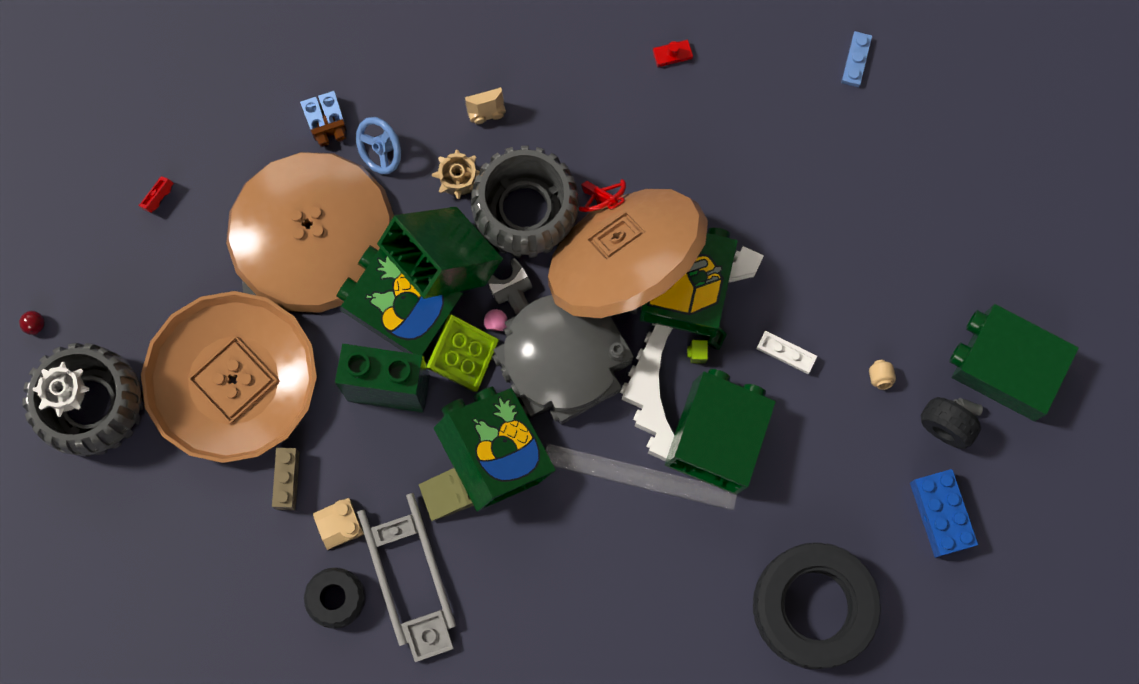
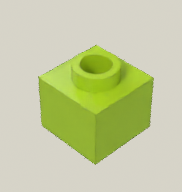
[687,340,708,363]

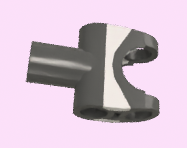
[488,258,532,316]

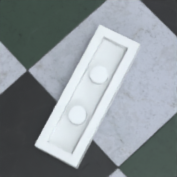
[756,331,817,374]

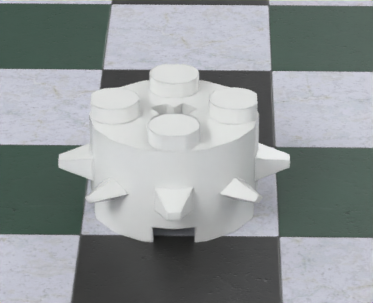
[33,362,89,417]

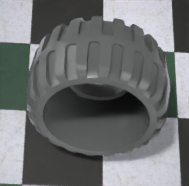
[471,145,579,258]
[22,343,144,457]

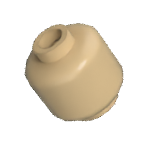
[869,360,896,390]

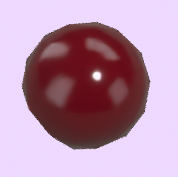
[19,311,45,335]

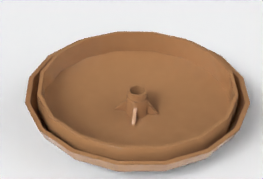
[226,152,394,313]

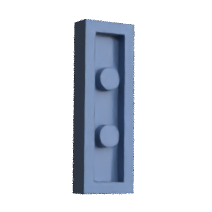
[841,31,872,88]

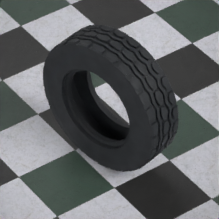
[753,543,881,669]

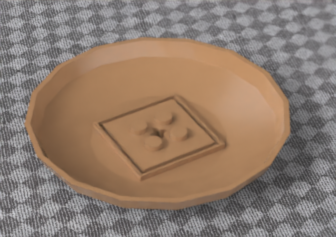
[548,189,708,318]
[141,291,317,463]

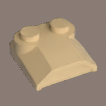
[465,87,506,124]
[313,498,364,550]

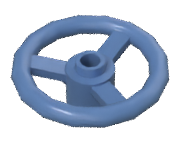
[356,117,401,174]

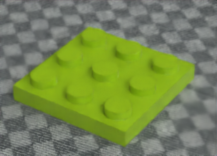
[427,315,499,392]

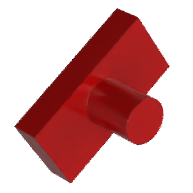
[653,40,693,68]

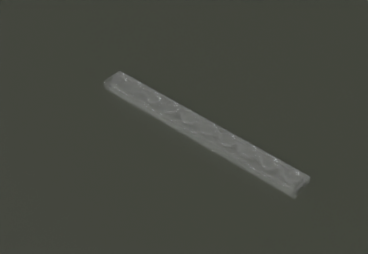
[546,444,737,510]

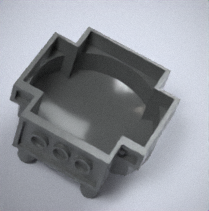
[492,295,633,425]

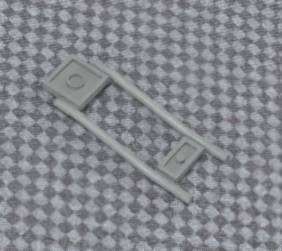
[357,493,456,662]

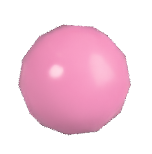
[484,309,508,331]

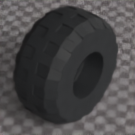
[920,397,981,449]
[304,568,365,628]

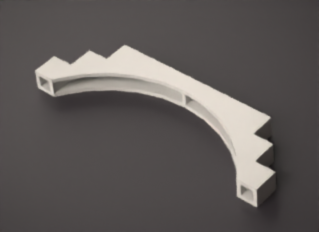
[620,246,764,461]

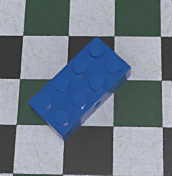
[910,469,978,558]

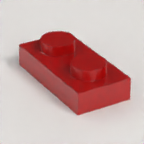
[139,176,174,213]

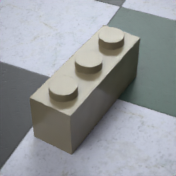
[272,448,300,510]

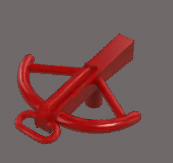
[579,179,626,212]

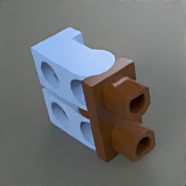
[300,91,347,147]

